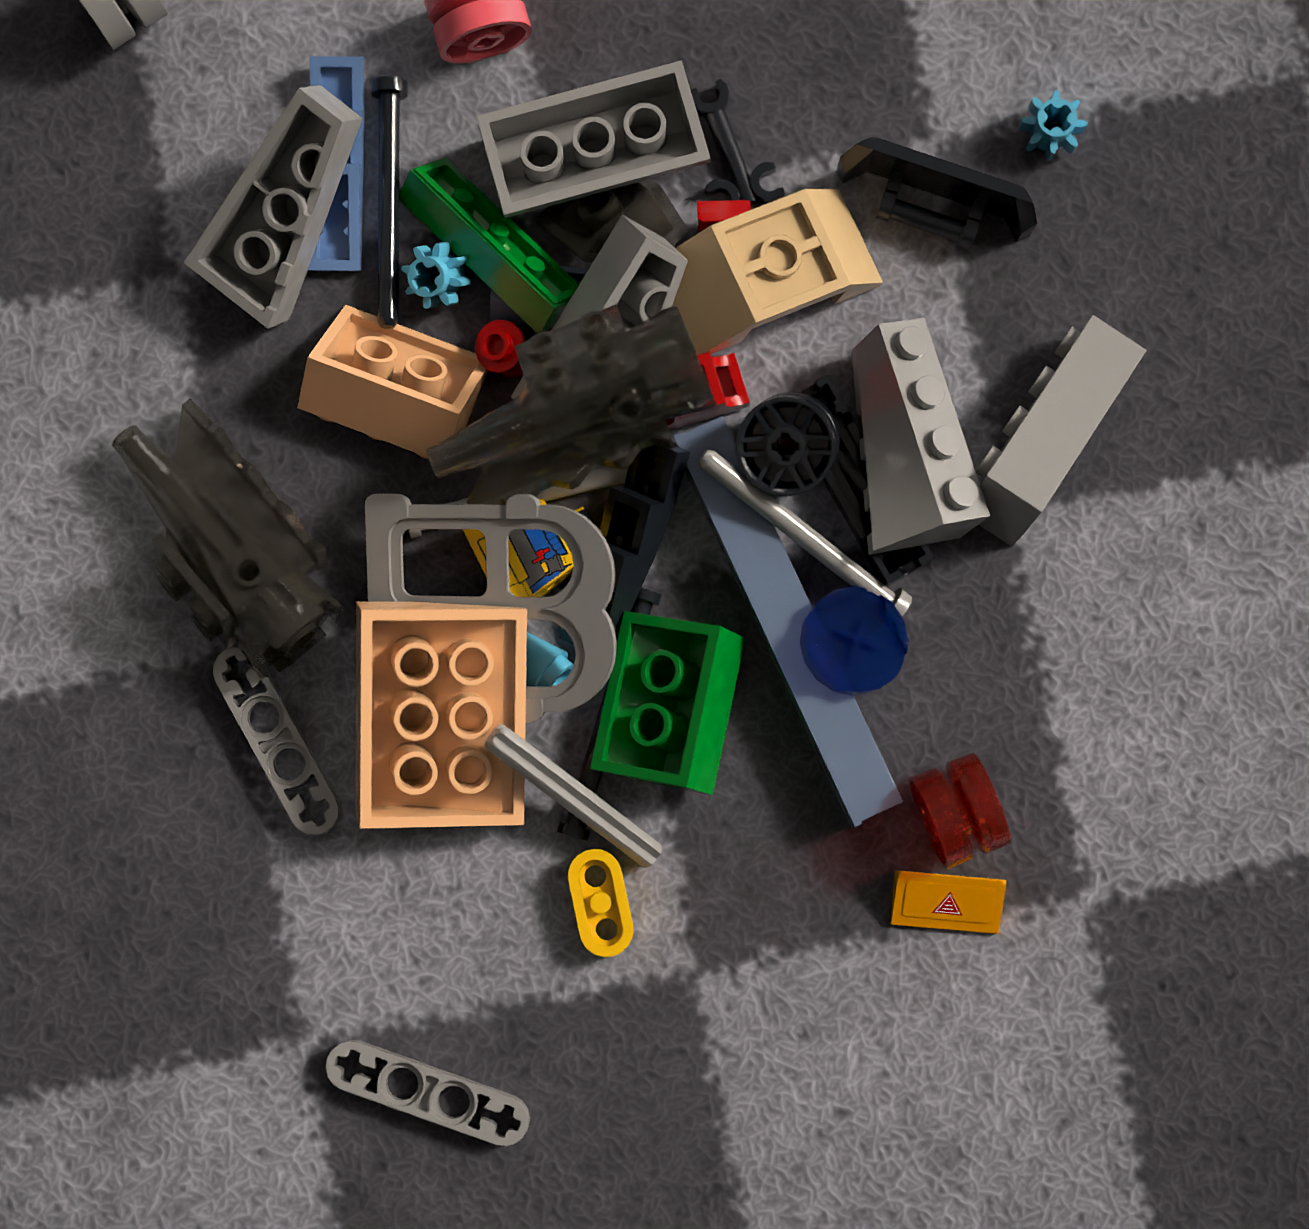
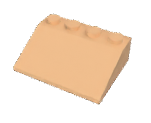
[355,602,527,829]

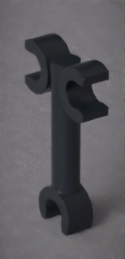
[691,79,785,206]

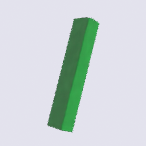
[399,157,579,333]

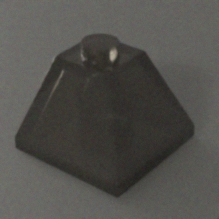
[534,179,690,263]

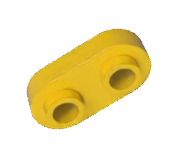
[568,849,634,957]

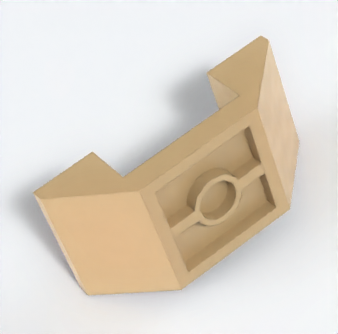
[671,189,883,356]

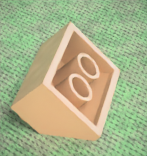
[297,305,488,464]

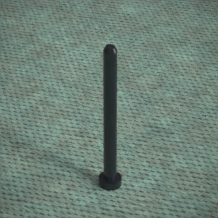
[371,76,408,329]

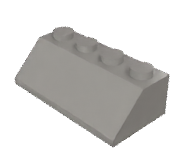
[476,60,711,218]

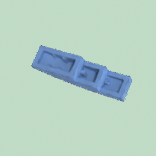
[308,56,365,271]

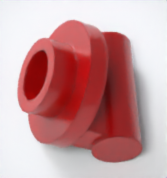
[475,320,526,378]

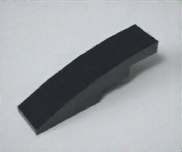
[560,435,690,645]

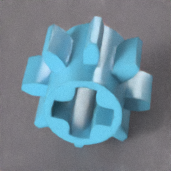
[1018,90,1088,161]
[401,242,471,309]

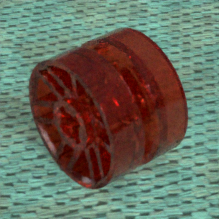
[909,752,1011,870]

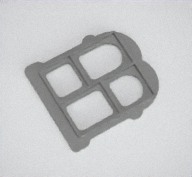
[365,493,616,723]

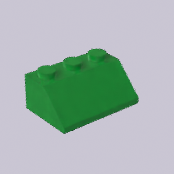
[590,611,745,795]

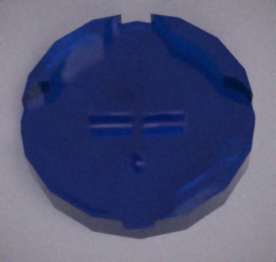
[800,586,909,696]

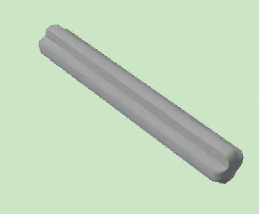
[485,724,662,868]

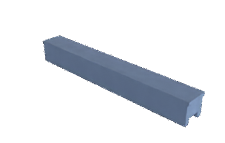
[672,416,903,828]

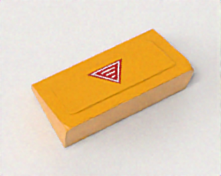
[890,871,1006,934]

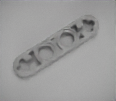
[213,647,341,835]
[326,1040,530,1146]

